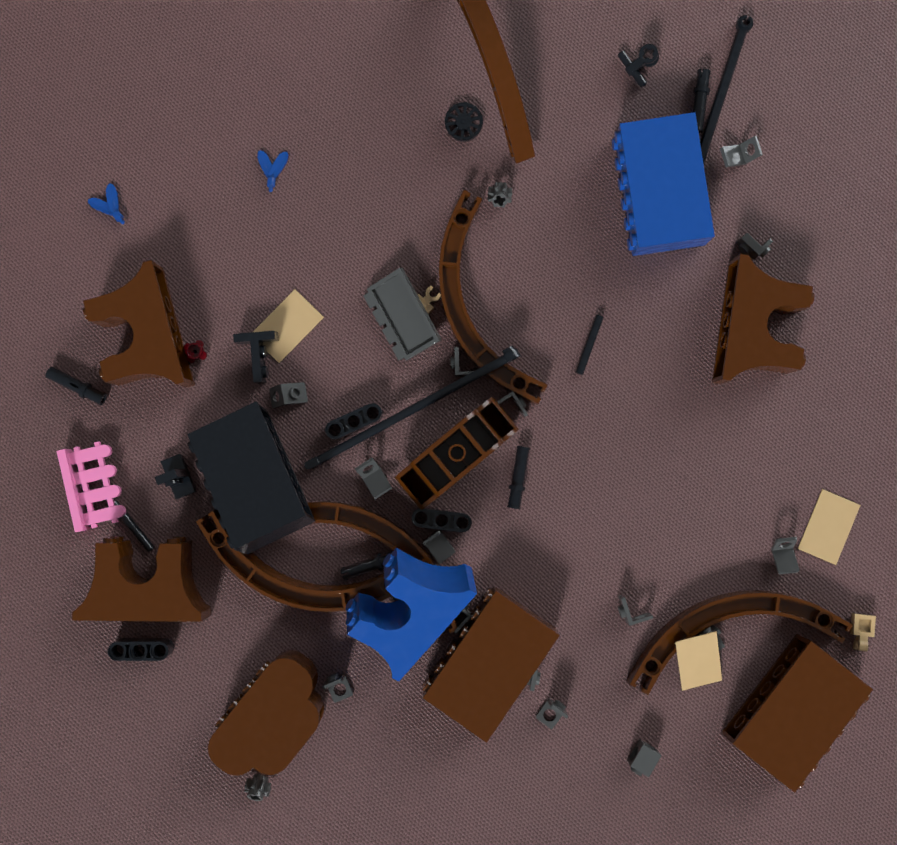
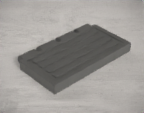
[363,268,442,361]

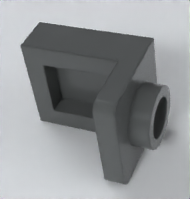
[736,233,773,260]

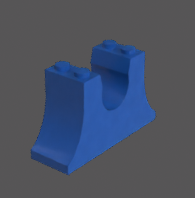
[345,548,477,681]

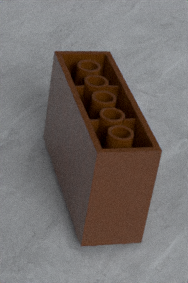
[422,586,560,743]
[721,634,873,793]

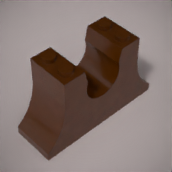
[712,254,815,384]
[83,260,195,388]
[72,536,211,622]

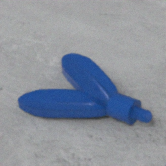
[257,150,288,192]
[88,183,125,224]

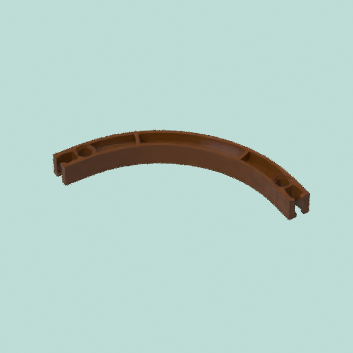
[457,0,535,164]
[439,190,547,405]
[308,501,457,635]
[196,510,392,612]
[626,590,853,695]

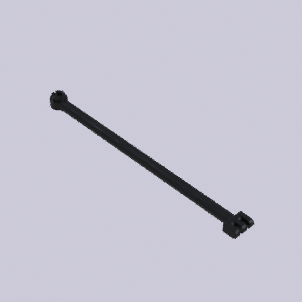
[700,15,753,164]
[304,346,521,469]

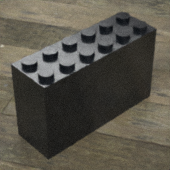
[187,401,316,554]

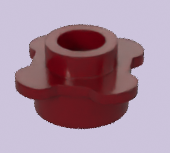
[184,340,207,363]

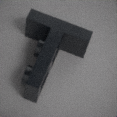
[233,331,279,384]
[154,454,197,500]

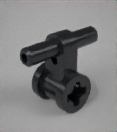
[618,44,659,88]

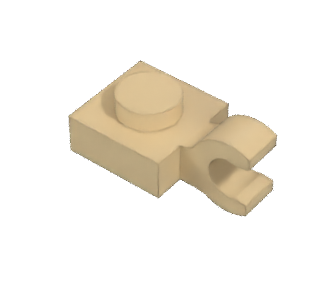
[850,613,876,651]

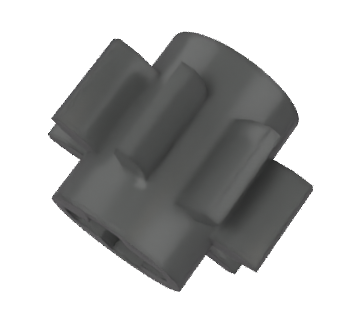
[488,181,512,208]
[244,774,271,801]

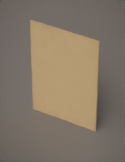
[253,289,324,363]
[798,489,860,565]
[675,631,722,691]

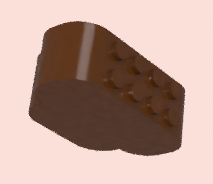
[394,397,519,510]
[208,650,324,776]

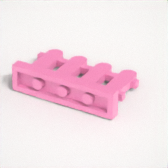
[56,441,126,532]

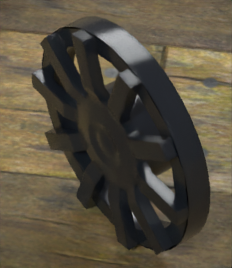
[445,102,483,141]

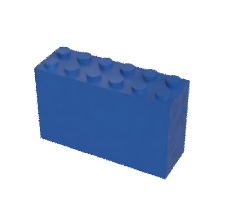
[612,112,715,256]

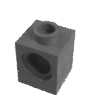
[627,739,662,777]

